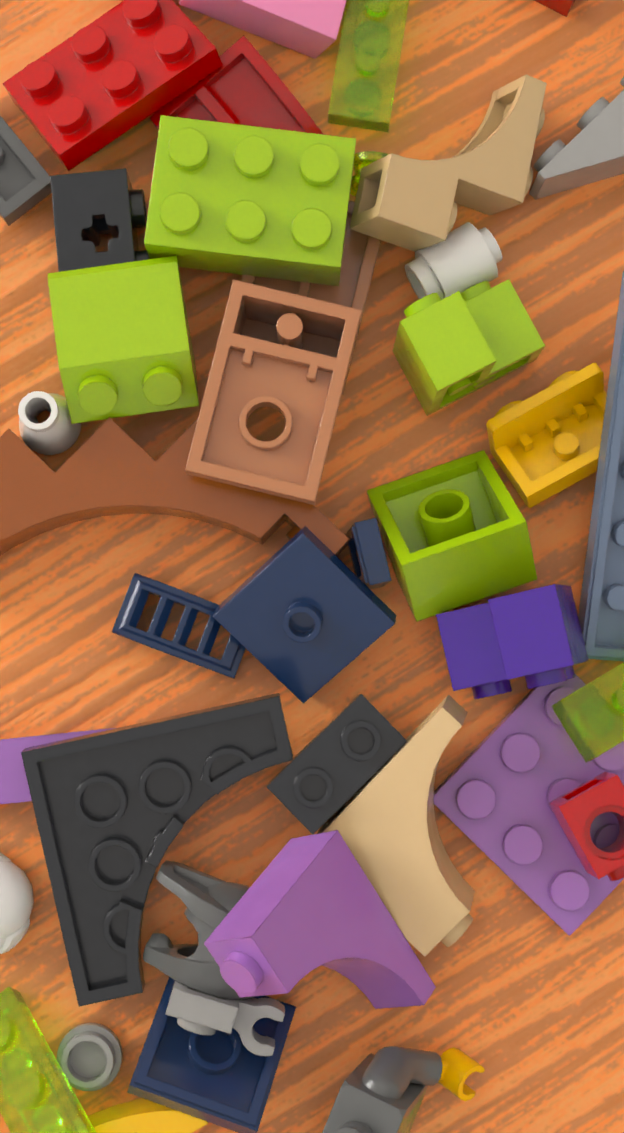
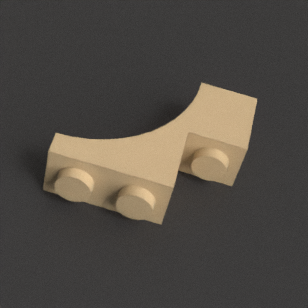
[349,74,547,252]

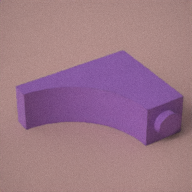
[204,830,436,1009]

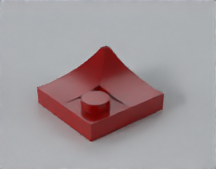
[149,35,324,135]

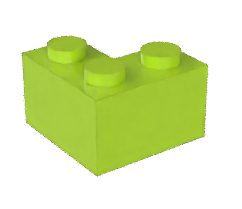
[393,279,545,416]

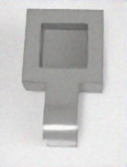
[165,981,285,1056]

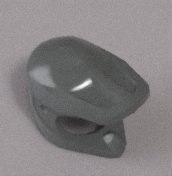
[143,860,256,1000]

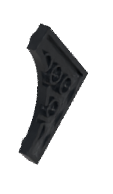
[21,693,293,1006]

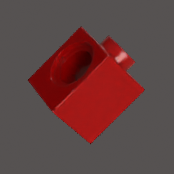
[548,772,624,881]

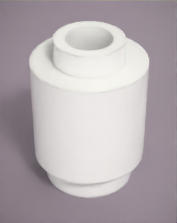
[405,222,502,299]

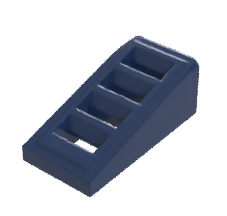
[112,573,246,679]

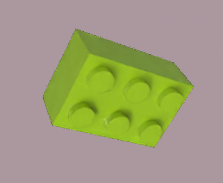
[144,115,356,286]

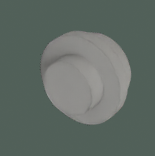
[57,1023,123,1091]

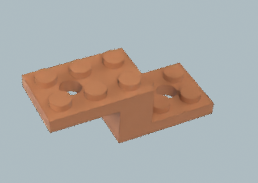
[185,201,381,505]

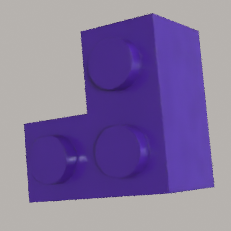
[436,584,589,699]

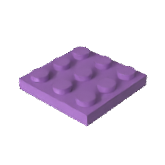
[434,674,624,936]

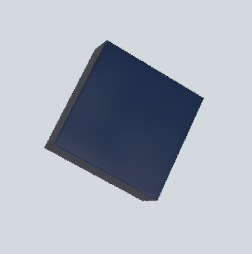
[345,518,392,590]

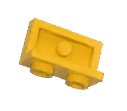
[486,363,607,509]

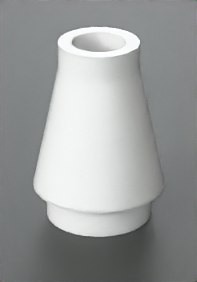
[18,391,81,455]

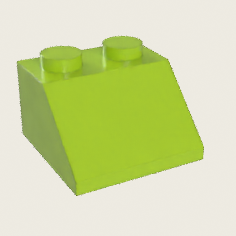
[48,255,199,424]
[367,450,537,622]

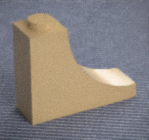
[317,695,475,957]

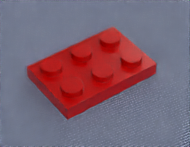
[2,0,223,171]

